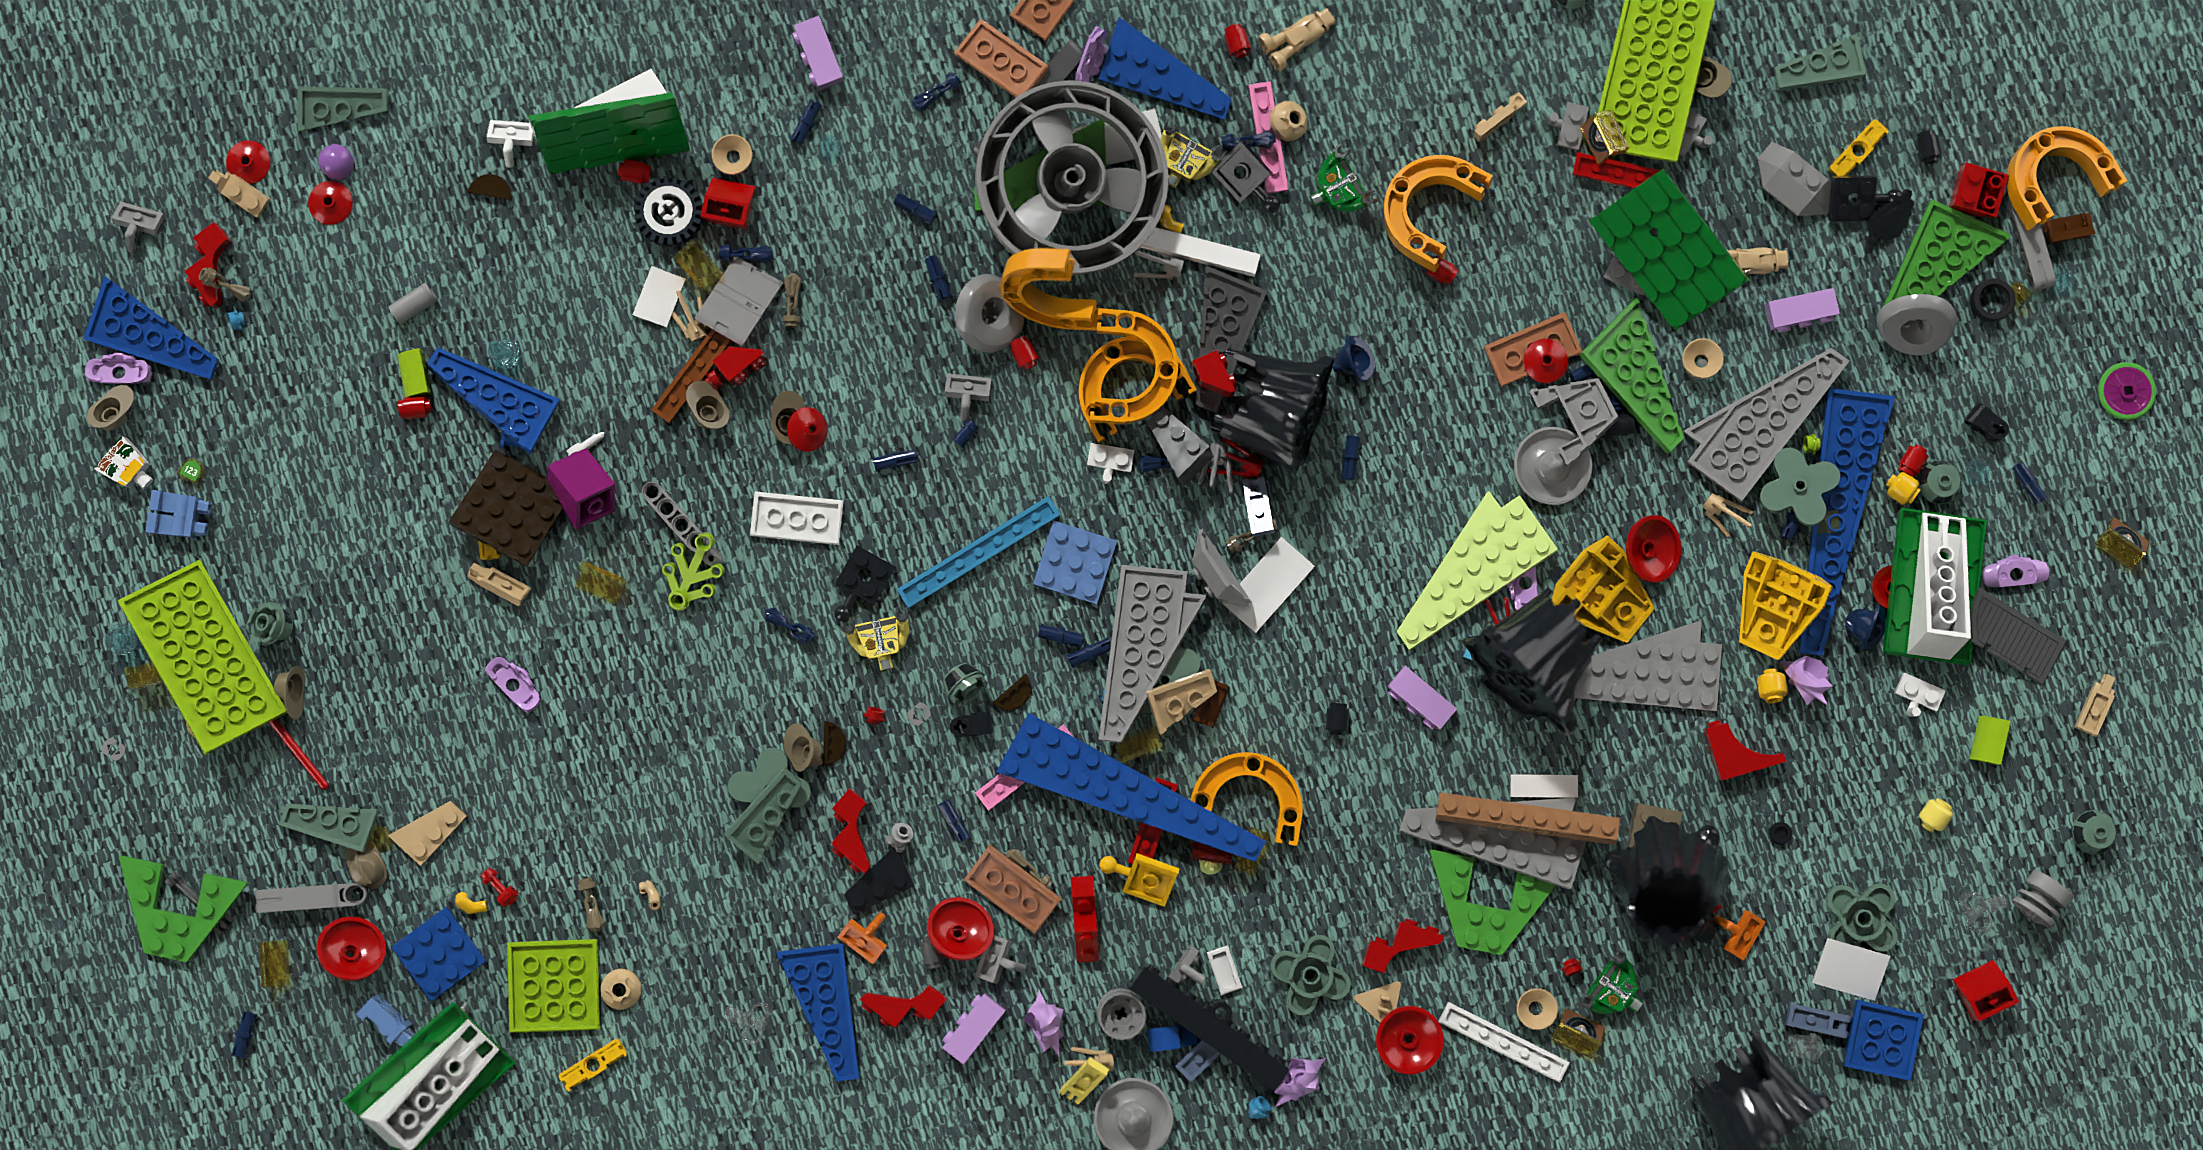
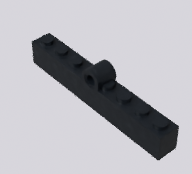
[1127,963,1290,1092]

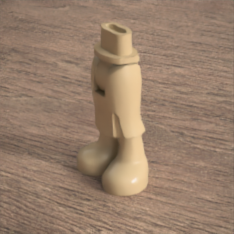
[1258,8,1336,72]
[1727,247,1788,275]

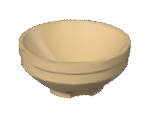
[1269,101,1308,142]
[712,134,752,175]
[1682,338,1723,379]
[601,969,642,1010]
[1516,988,1558,1030]

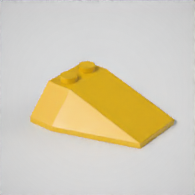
[1552,536,1655,643]
[1739,551,1833,660]

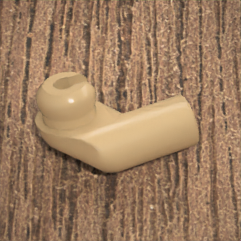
[639,880,661,910]

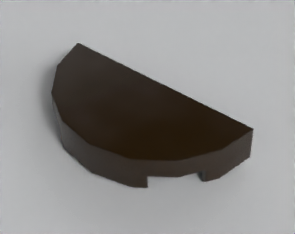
[467,174,512,201]
[992,674,1031,711]
[823,721,846,766]

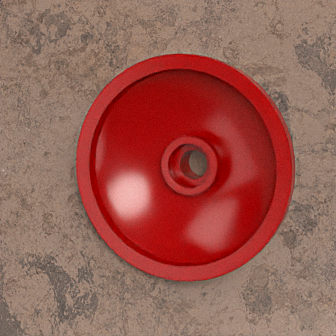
[1626,515,1681,582]
[927,897,994,961]
[316,917,386,981]
[1376,1006,1444,1074]

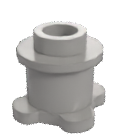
[885,823,913,853]

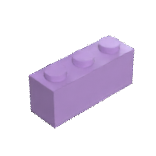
[793,16,844,91]
[1765,288,1840,333]
[1387,666,1457,730]
[942,993,1006,1065]

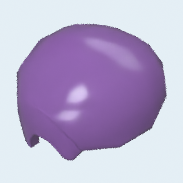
[318,144,354,180]

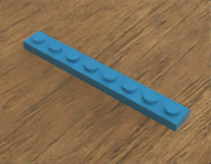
[897,496,1060,609]

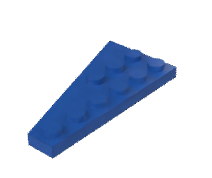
[83,276,219,380]
[427,347,559,455]

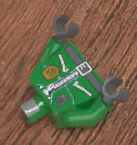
[1309,142,1378,212]
[1577,947,1643,1014]

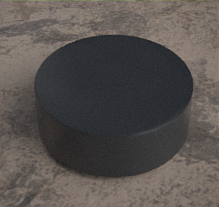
[1768,822,1792,844]

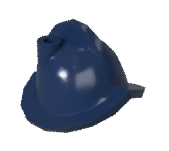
[1333,335,1375,382]
[1845,604,1887,651]

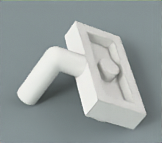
[487,120,534,168]
[1087,443,1134,484]
[1894,673,1945,717]

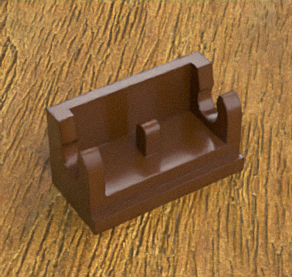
[2042,213,2095,245]
[1193,680,1230,728]

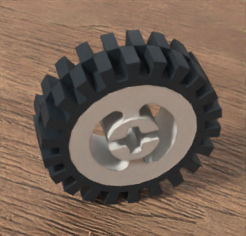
[633,176,703,247]

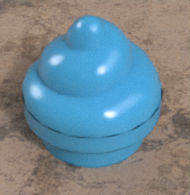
[1249,1096,1271,1119]

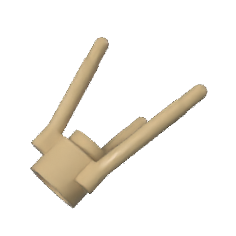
[671,290,709,342]
[1703,493,1753,537]
[1064,1047,1114,1072]

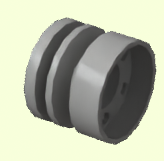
[2011,870,2074,928]
[1097,988,1146,1040]

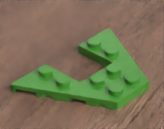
[1429,849,1556,955]
[119,855,250,962]

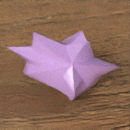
[1782,656,1832,705]
[1022,990,1065,1058]
[1275,1058,1326,1107]

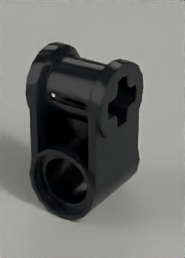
[1964,402,2009,442]
[950,711,994,737]

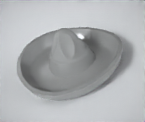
[955,274,1025,352]
[1876,294,1957,355]
[1514,427,1592,505]
[1094,1078,1173,1150]

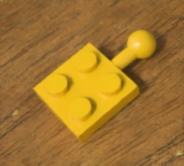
[1099,853,1179,907]

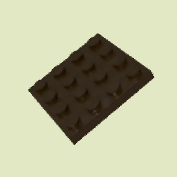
[449,449,564,567]

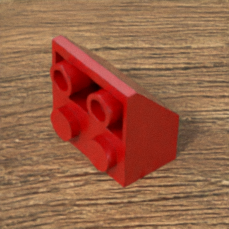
[1948,162,2009,218]
[700,177,756,230]
[712,347,768,387]
[1191,350,1237,398]
[1952,960,2019,1022]

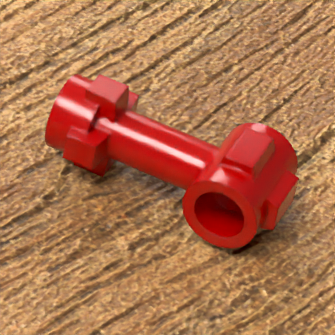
[480,867,519,907]

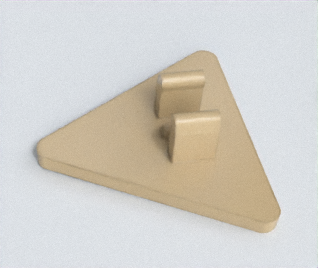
[1354,981,1401,1022]

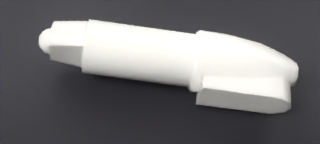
[567,432,605,456]

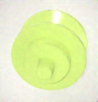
[1199,850,1222,874]

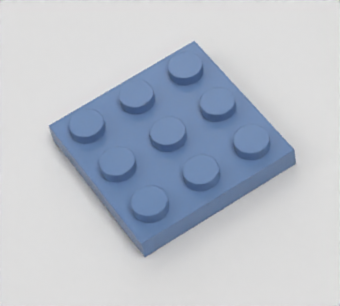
[1033,520,1117,605]

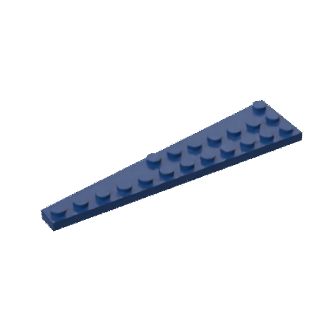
[1798,388,1895,656]
[996,713,1266,862]

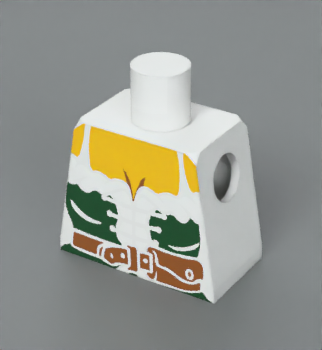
[94,436,153,489]

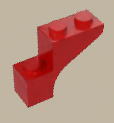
[184,222,232,309]
[831,788,870,874]
[1071,876,1099,963]
[1362,918,1444,973]
[860,984,947,1028]

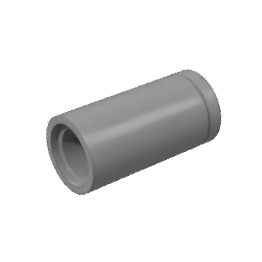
[388,282,438,325]

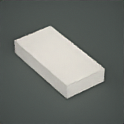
[1206,945,1242,995]

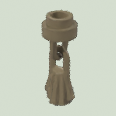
[199,267,251,302]
[783,273,801,328]
[1225,519,1277,554]
[1005,849,1053,888]
[577,877,605,933]

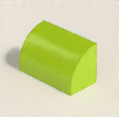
[397,348,432,397]
[1970,715,2011,765]

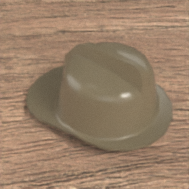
[1695,55,1732,98]
[686,381,730,430]
[87,385,134,431]
[770,390,805,445]
[274,666,305,720]
[784,723,823,772]
[346,840,387,890]

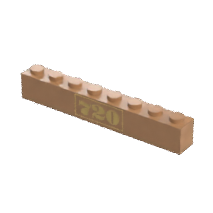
[1435,792,1620,845]

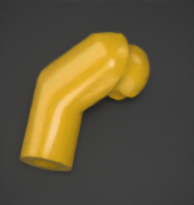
[1159,205,1184,234]
[455,892,488,914]

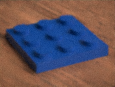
[392,907,487,1001]
[1842,999,1924,1081]

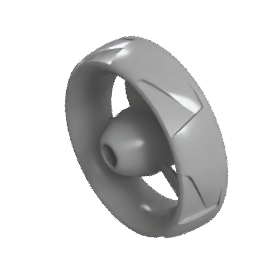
[975,81,1168,274]

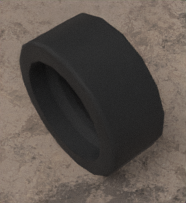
[1970,278,2016,322]

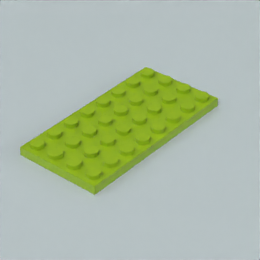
[1595,0,1716,163]
[118,560,287,755]

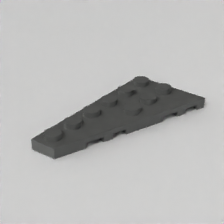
[1195,266,1267,414]

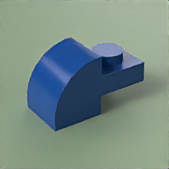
[1147,1024,1198,1051]

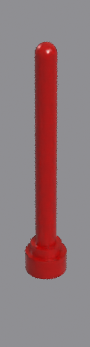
[269,719,329,790]

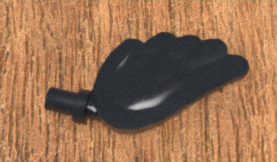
[1864,189,1914,253]

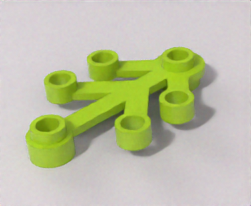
[662,532,725,611]

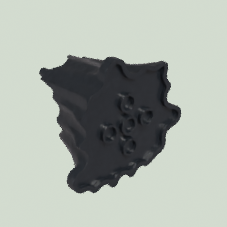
[1211,348,1334,474]
[1462,588,1602,736]
[1604,816,1731,950]
[1687,1029,1833,1150]

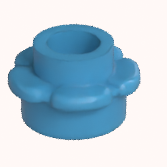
[228,309,245,331]

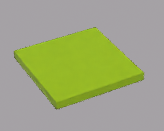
[507,939,600,1033]

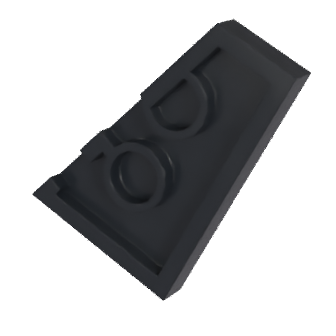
[844,847,915,915]

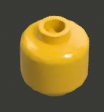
[1886,472,1921,505]
[1757,669,1788,703]

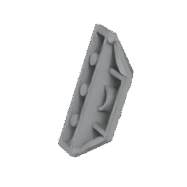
[1758,142,1831,216]
[1192,528,1253,607]

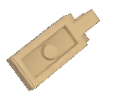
[1474,92,1527,142]
[209,170,270,218]
[467,563,531,606]
[2074,674,2115,737]

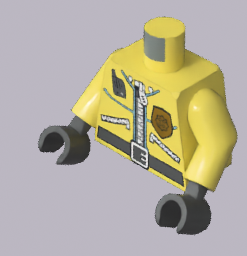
[1160,118,1227,188]
[840,607,910,671]

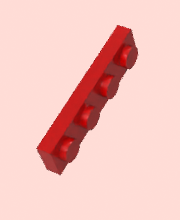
[1572,152,1660,189]
[1128,777,1178,864]

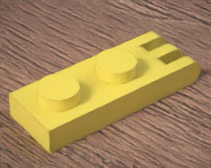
[1059,1057,1109,1104]

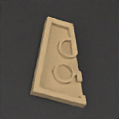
[1146,669,1217,734]
[388,801,468,866]

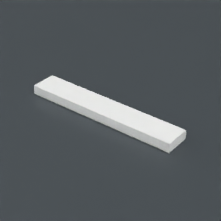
[1140,227,1260,277]
[1438,1002,1570,1083]

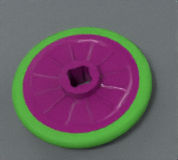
[2098,362,2156,420]

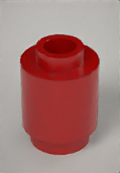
[1224,24,1251,59]
[618,159,651,184]
[1424,255,1458,285]
[1010,336,1039,370]
[398,395,432,420]
[1898,444,1929,478]

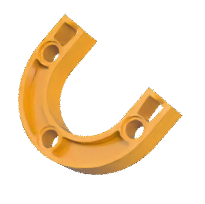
[2006,126,2127,231]
[1384,155,1493,272]
[1000,249,1099,331]
[1090,308,1178,424]
[1079,336,1197,444]
[1190,752,1303,846]

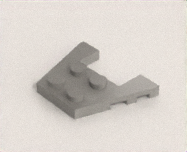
[1529,378,1619,467]

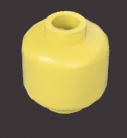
[1919,798,1953,832]

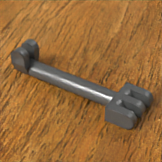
[165,871,235,936]

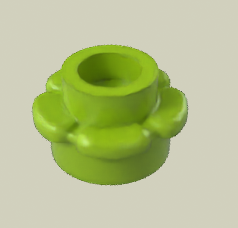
[1803,434,1820,456]

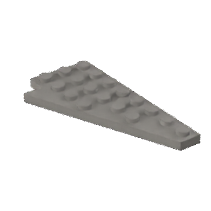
[1684,348,1849,503]
[1099,565,1206,743]
[1575,621,1722,711]
[1399,798,1586,890]

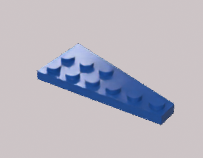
[1099,17,1232,121]
[776,943,860,1081]

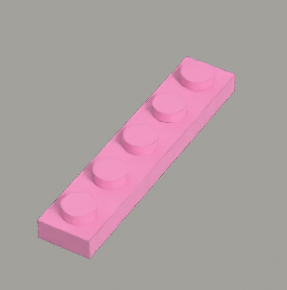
[1248,81,1288,194]
[975,724,1072,811]

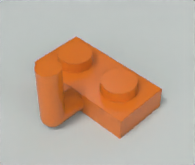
[1713,910,1766,961]
[837,913,887,964]

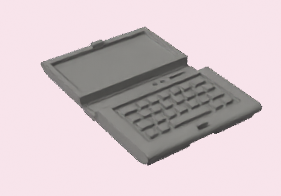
[695,257,783,346]

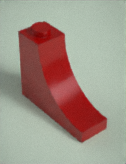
[1703,720,1786,781]

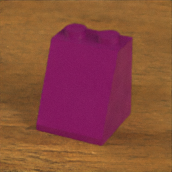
[547,448,615,530]

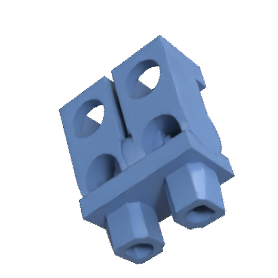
[145,490,212,538]
[356,995,416,1047]

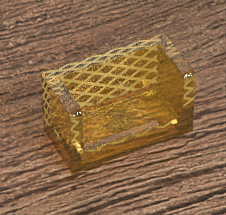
[673,240,724,293]
[124,662,163,690]

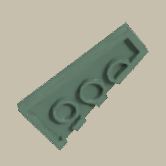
[1773,34,1866,91]
[298,86,388,131]
[724,767,802,864]
[279,804,379,853]

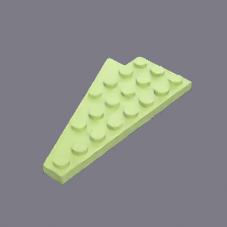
[1397,491,1558,651]

